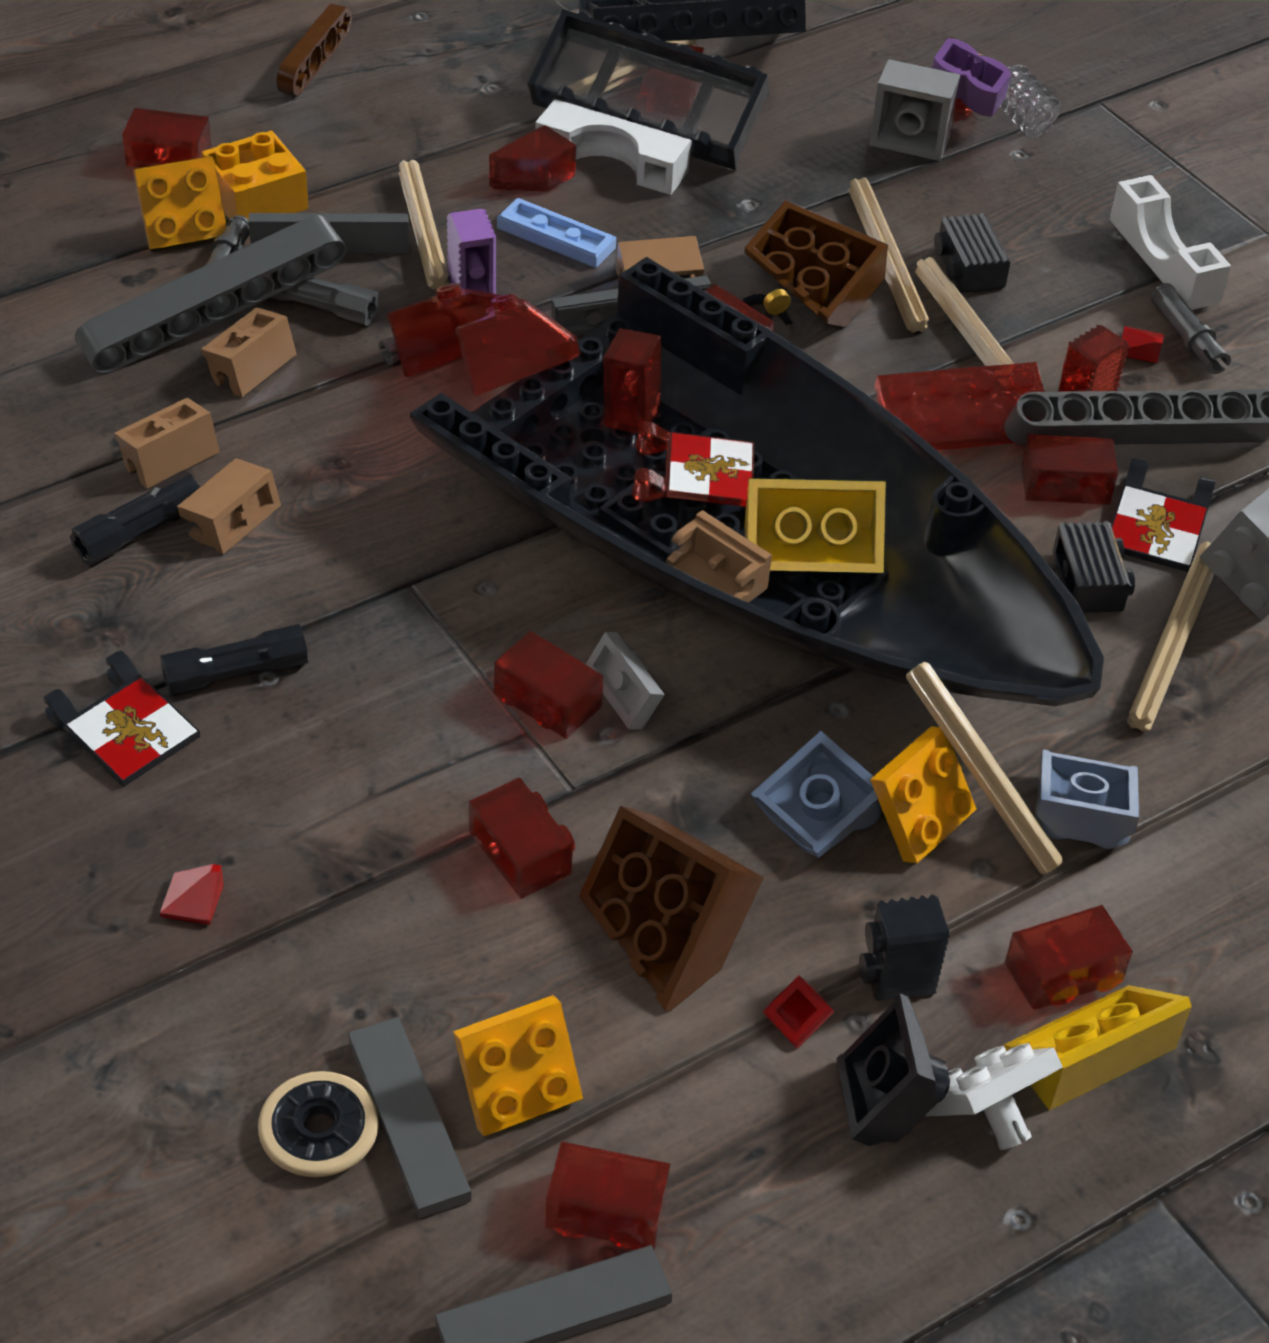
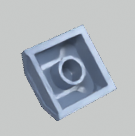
[751,731,882,858]
[1034,750,1139,849]

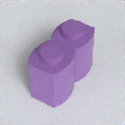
[932,38,1011,117]

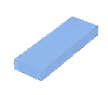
[497,198,616,268]

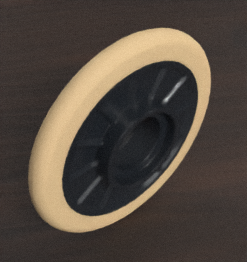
[258,1071,379,1177]

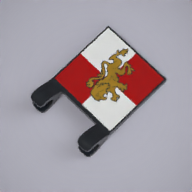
[1111,458,1216,572]
[43,651,200,787]

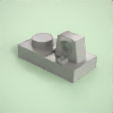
[584,632,665,730]

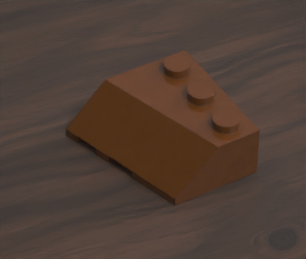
[744,200,888,327]
[579,806,764,1011]

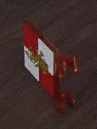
[632,422,754,507]

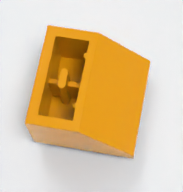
[202,130,309,220]

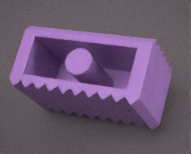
[446,209,496,306]

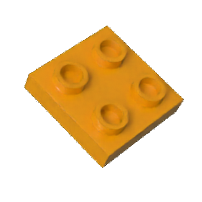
[133,156,227,249]
[870,726,977,864]
[453,995,583,1136]

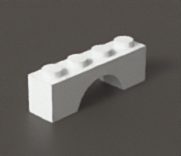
[535,99,691,195]
[1109,175,1231,310]

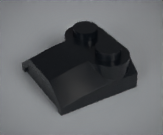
[836,994,950,1146]

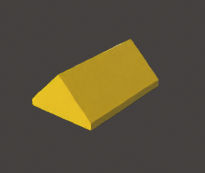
[745,479,886,573]
[1003,985,1192,1111]

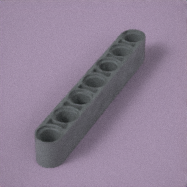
[75,215,347,374]
[1004,389,1269,446]

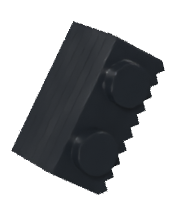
[934,212,1011,293]
[1053,520,1135,613]
[859,894,950,1001]

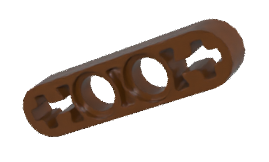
[276,3,352,96]

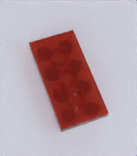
[874,362,1045,451]

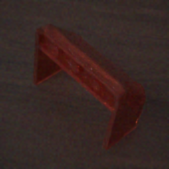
[387,283,580,396]

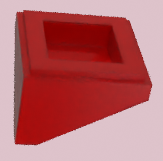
[1117,326,1164,363]
[160,864,224,925]
[762,975,835,1049]

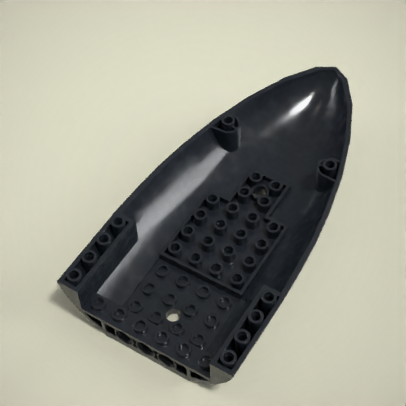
[410,257,1104,707]

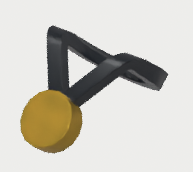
[738,289,793,327]

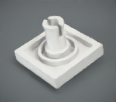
[925,1043,1063,1150]

